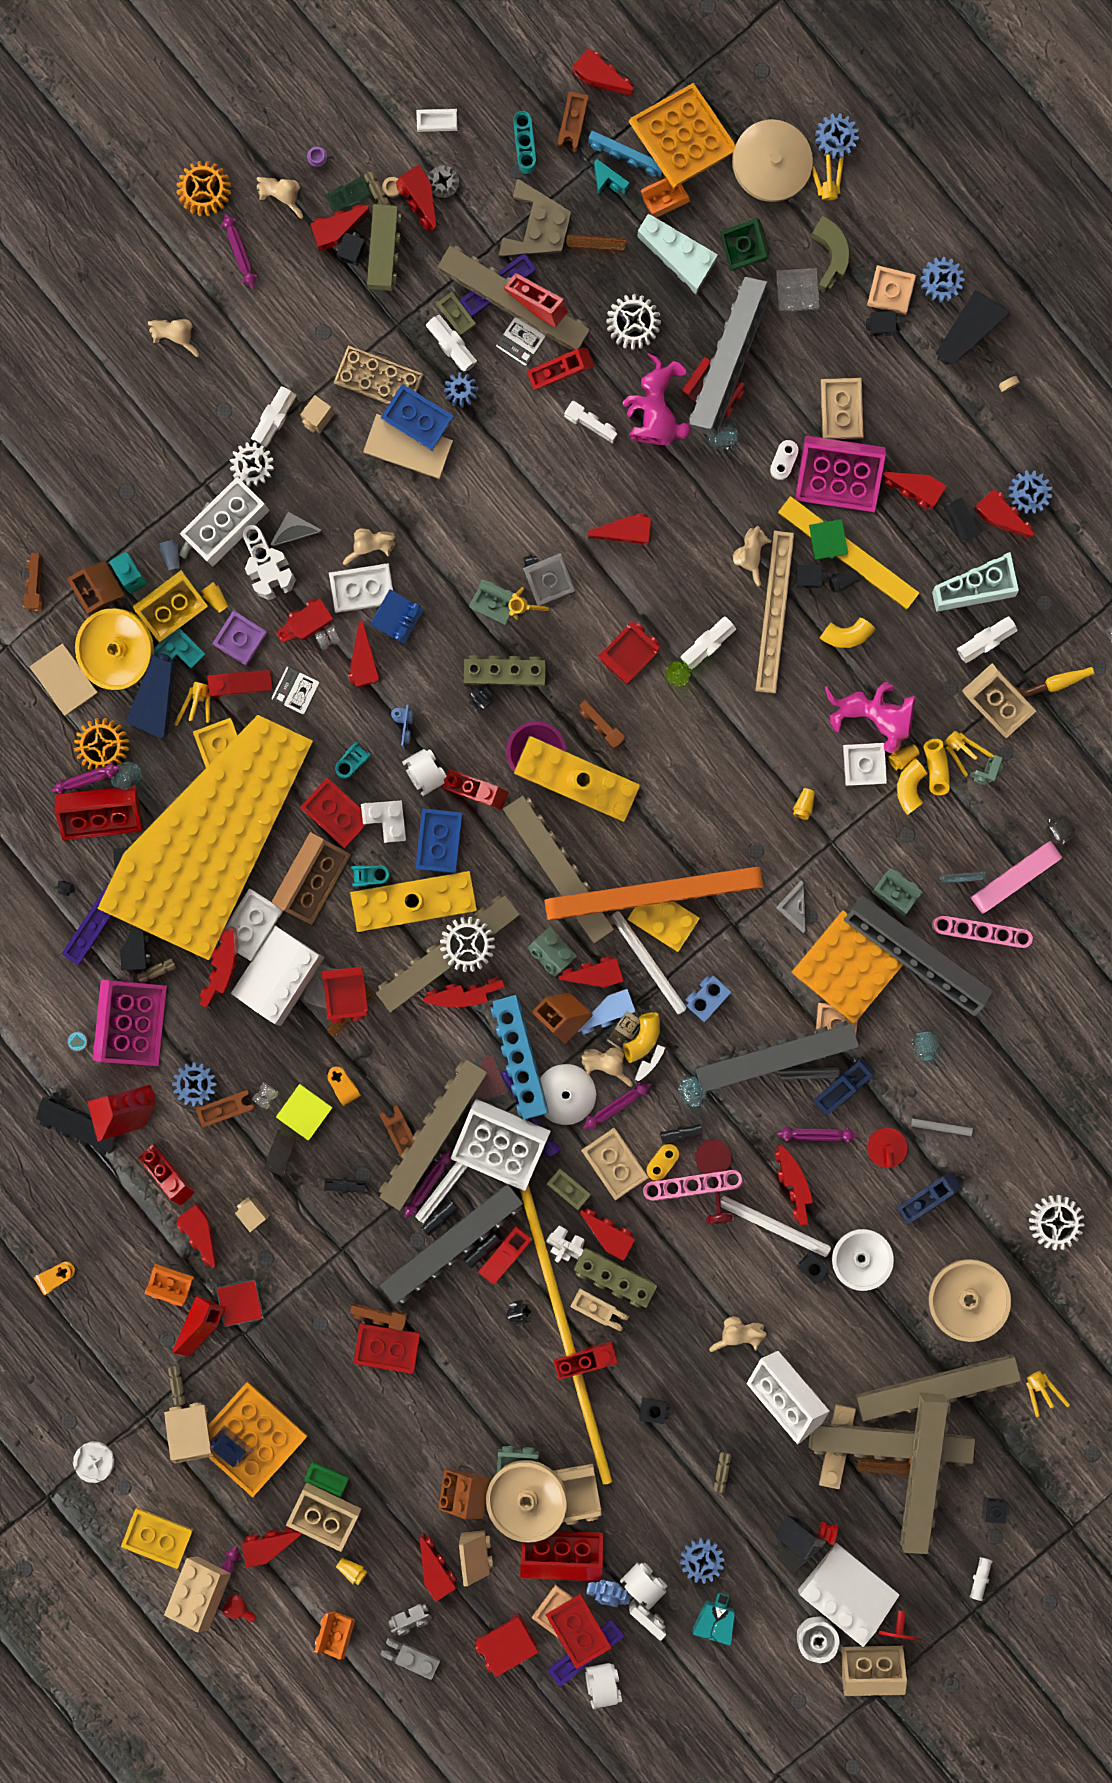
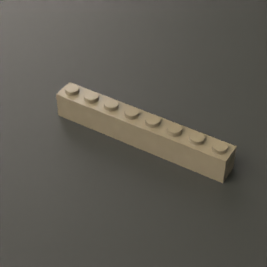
[437,246,590,351]
[503,796,615,943]
[376,895,520,1013]
[379,1059,488,1211]
[855,1354,1021,1423]
[900,1393,950,1554]
[809,1423,975,1466]

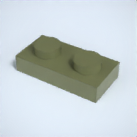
[436,292,476,337]
[547,1168,591,1210]

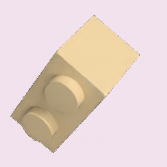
[300,395,334,433]
[235,1197,270,1232]

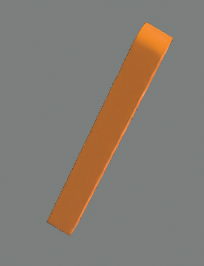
[544,867,764,920]

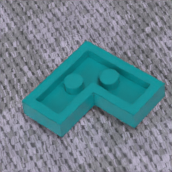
[154,628,206,669]

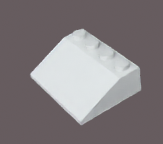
[231,925,324,1026]
[450,1099,551,1191]
[798,1543,899,1647]

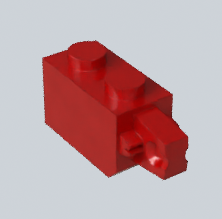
[276,598,334,643]

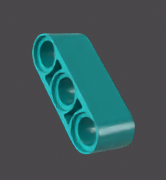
[513,111,536,174]

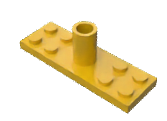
[513,736,640,822]
[350,871,477,932]

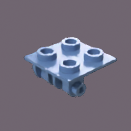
[391,705,414,748]

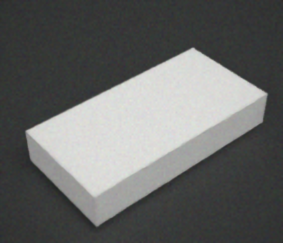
[417,109,458,132]

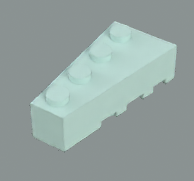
[637,214,718,294]
[932,552,1019,612]

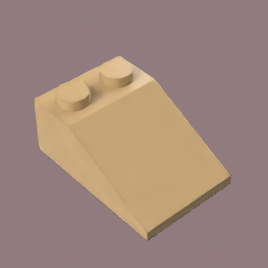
[962,663,1036,738]
[459,1530,493,1586]

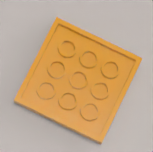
[628,83,735,188]
[791,910,903,1024]
[208,1381,308,1497]

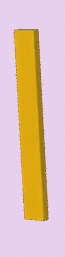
[778,496,919,610]

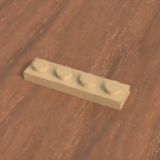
[819,1404,856,1489]

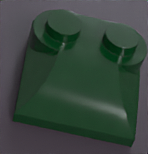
[720,218,770,271]

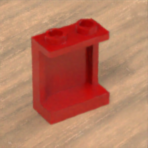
[681,357,745,418]
[597,621,660,685]
[321,967,369,1024]
[475,1613,539,1677]

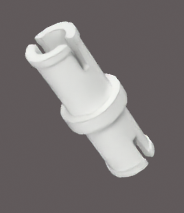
[970,1557,993,1601]

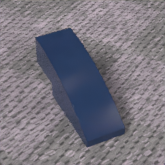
[813,1057,875,1115]

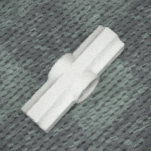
[426,315,477,373]
[251,386,296,448]
[957,616,1018,664]
[680,617,736,670]

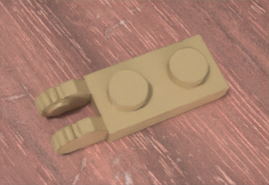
[570,1288,629,1332]

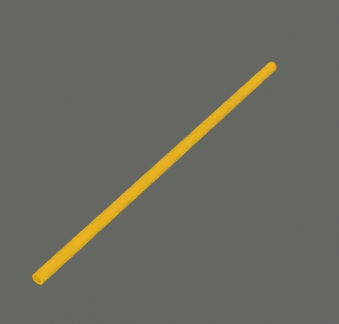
[520,1184,613,1485]

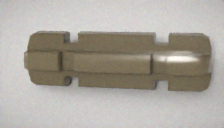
[364,171,390,205]
[137,959,176,983]
[168,1365,185,1406]
[714,1452,731,1493]

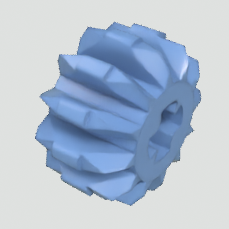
[444,372,478,408]

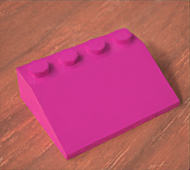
[795,435,886,512]
[93,979,167,1066]

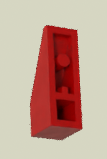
[504,273,568,328]
[527,348,594,390]
[588,513,651,545]
[348,622,380,688]
[207,670,273,698]

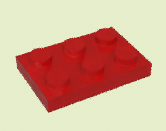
[300,778,367,848]
[353,1323,420,1374]
[545,1593,612,1669]

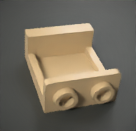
[164,1403,214,1464]
[554,1464,602,1525]

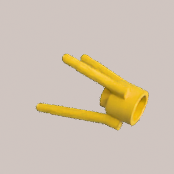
[812,154,844,200]
[509,587,549,620]
[174,682,211,726]
[944,730,994,777]
[1025,1371,1070,1417]

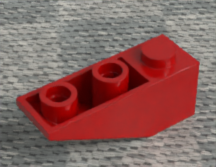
[572,48,634,96]
[396,164,436,233]
[310,204,370,251]
[881,472,946,510]
[973,489,1034,539]
[442,769,509,811]
[558,956,623,987]
[138,1144,196,1206]
[176,1203,217,1268]
[580,1208,635,1261]
[478,1225,532,1285]
[172,1296,225,1357]
[553,1340,618,1380]
[242,1527,302,1568]
[420,1533,458,1602]

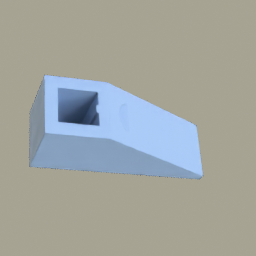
[578,989,635,1034]

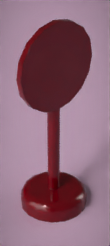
[695,1140,735,1224]

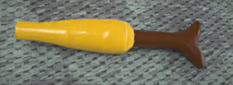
[1012,667,1094,699]

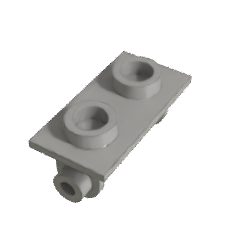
[388,1604,433,1636]

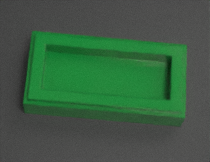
[304,1461,349,1497]

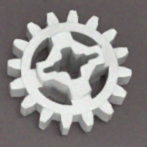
[230,442,274,487]

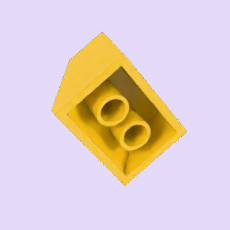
[133,570,208,642]

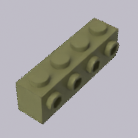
[367,204,402,291]
[464,655,545,687]
[574,1247,657,1308]

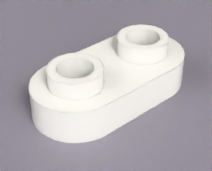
[770,440,798,480]

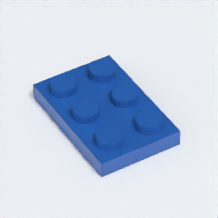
[381,384,454,451]
[415,808,462,873]

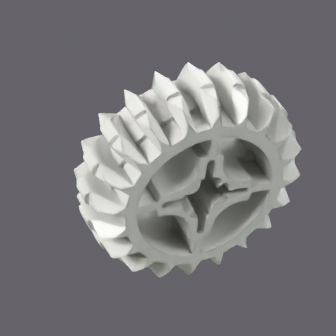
[606,294,661,350]
[440,917,495,972]
[1029,1195,1085,1250]

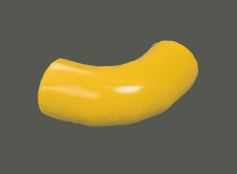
[819,618,876,648]
[923,739,950,795]
[897,758,927,815]
[623,1012,660,1063]

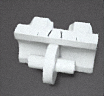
[546,1226,585,1262]

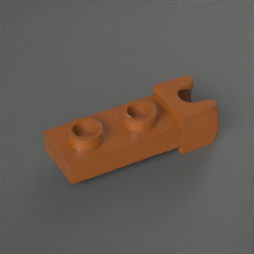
[557,91,589,152]
[23,553,43,611]
[579,700,625,750]
[196,1089,256,1128]
[379,1104,414,1161]
[350,1303,408,1331]

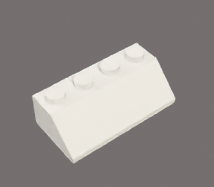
[180,477,270,567]
[747,1351,829,1444]

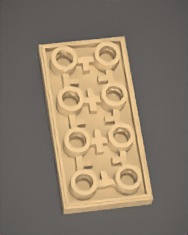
[334,345,423,405]
[363,414,453,479]

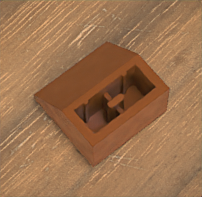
[67,561,126,616]
[532,992,593,1044]
[438,1469,489,1519]

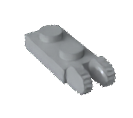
[381,1638,440,1680]

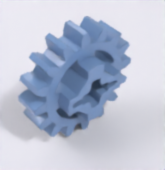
[815,113,859,159]
[920,257,965,302]
[1007,471,1052,515]
[172,1062,217,1106]
[680,1537,724,1584]
[586,1580,631,1607]

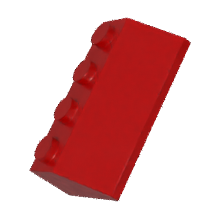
[54,785,143,841]
[87,1084,156,1141]
[520,1531,603,1581]

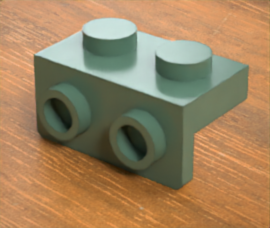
[469,579,513,625]
[970,755,1004,785]
[872,868,923,916]
[527,927,577,977]
[497,1446,539,1472]

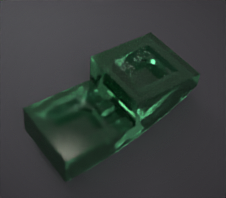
[325,176,373,213]

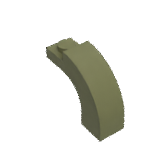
[810,216,849,292]

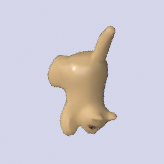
[256,177,303,219]
[148,319,199,357]
[733,526,772,586]
[343,528,396,565]
[581,1048,633,1087]
[710,1316,767,1352]

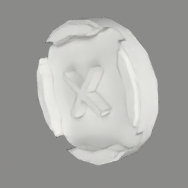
[73,1441,115,1483]

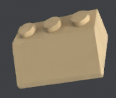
[286,1482,361,1552]
[842,1646,907,1696]

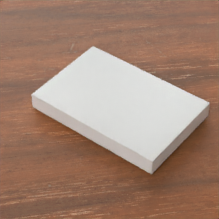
[329,563,393,613]
[218,888,284,961]

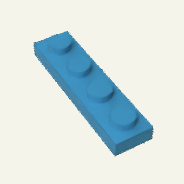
[588,131,663,177]

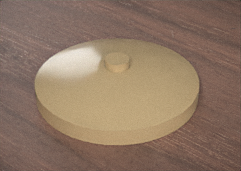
[732,119,813,202]
[929,1259,1011,1342]
[486,1460,568,1542]

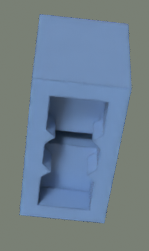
[685,976,731,1022]

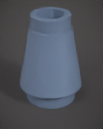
[159,539,180,570]

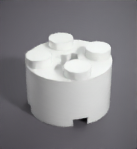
[402,749,446,796]
[620,1562,667,1610]
[797,1616,839,1663]
[585,1663,622,1709]

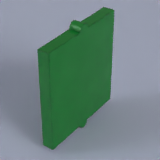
[809,519,848,560]

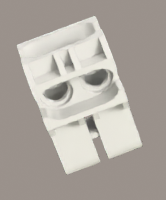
[243,525,296,600]

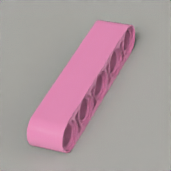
[970,841,1063,914]
[932,916,1033,948]
[643,1170,744,1201]

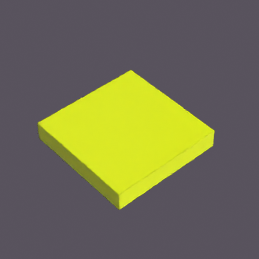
[276,1084,333,1141]

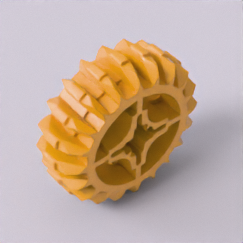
[177,161,231,216]
[74,718,129,770]

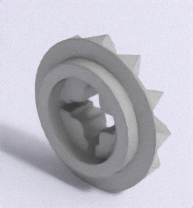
[428,165,459,198]

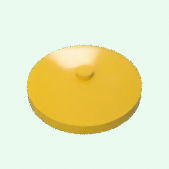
[75,608,154,690]

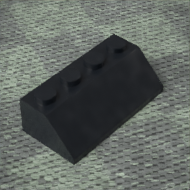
[36,1096,120,1155]

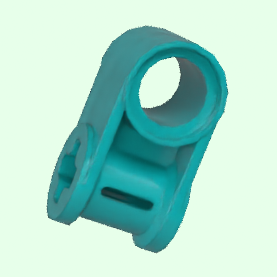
[335,741,372,780]
[351,865,391,887]

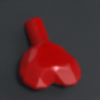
[222,1594,256,1623]

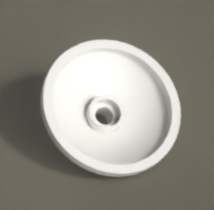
[540,1064,596,1125]
[832,1229,894,1291]

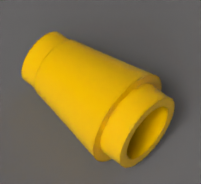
[201,582,228,613]
[888,744,920,770]
[793,788,815,820]
[336,1558,367,1586]

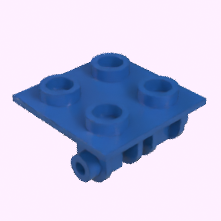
[370,589,424,644]

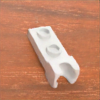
[564,401,617,444]

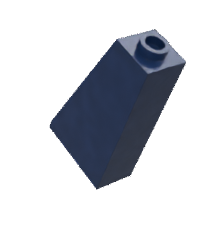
[126,653,176,739]

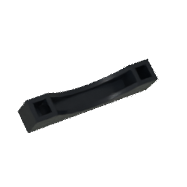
[113,848,151,970]

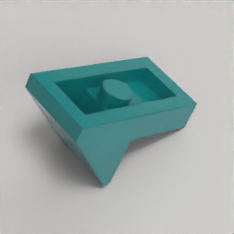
[594,159,629,195]

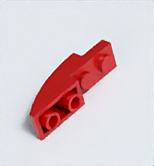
[199,927,238,1007]
[423,977,505,1007]
[774,1145,813,1226]

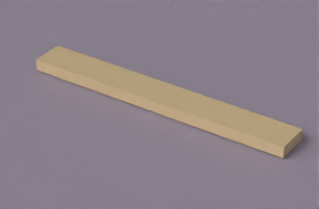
[755,531,794,694]

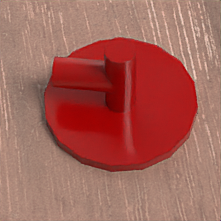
[867,1128,908,1168]
[878,1611,920,1641]

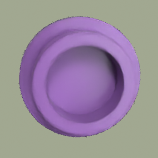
[307,146,327,167]

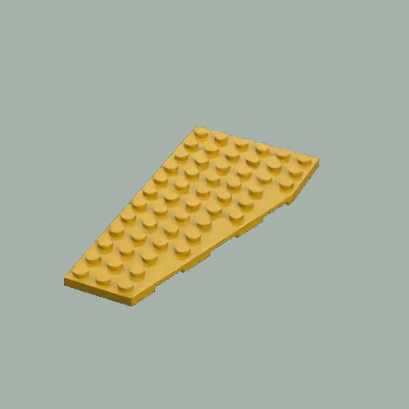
[97,715,313,960]

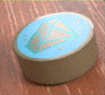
[67,1031,88,1052]

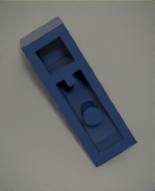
[897,1172,963,1225]

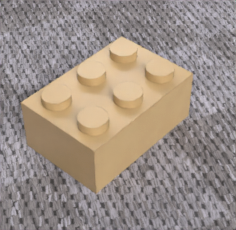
[164,1556,231,1633]

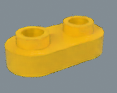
[646,1144,679,1181]

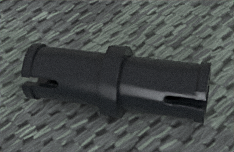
[660,1124,703,1144]
[324,1177,366,1194]
[421,1199,459,1236]
[463,1232,502,1268]

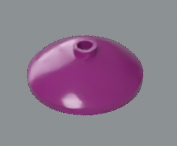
[506,721,566,781]

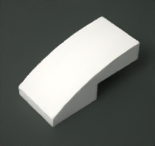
[635,1044,665,1081]

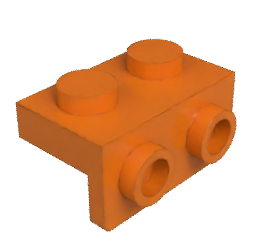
[641,178,690,218]
[145,1264,194,1307]
[314,1611,355,1660]

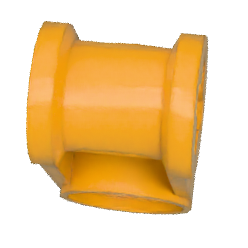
[328,1066,361,1106]
[34,1261,75,1295]

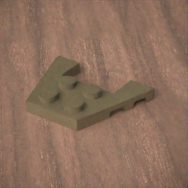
[499,179,571,258]

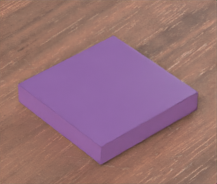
[212,610,268,666]

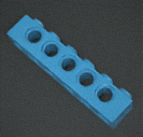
[491,995,549,1120]

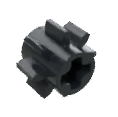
[469,686,493,711]
[507,1300,532,1326]

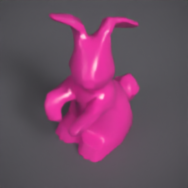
[623,353,691,445]
[825,682,916,753]

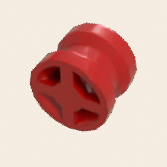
[818,1521,838,1545]

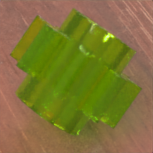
[665,661,691,686]

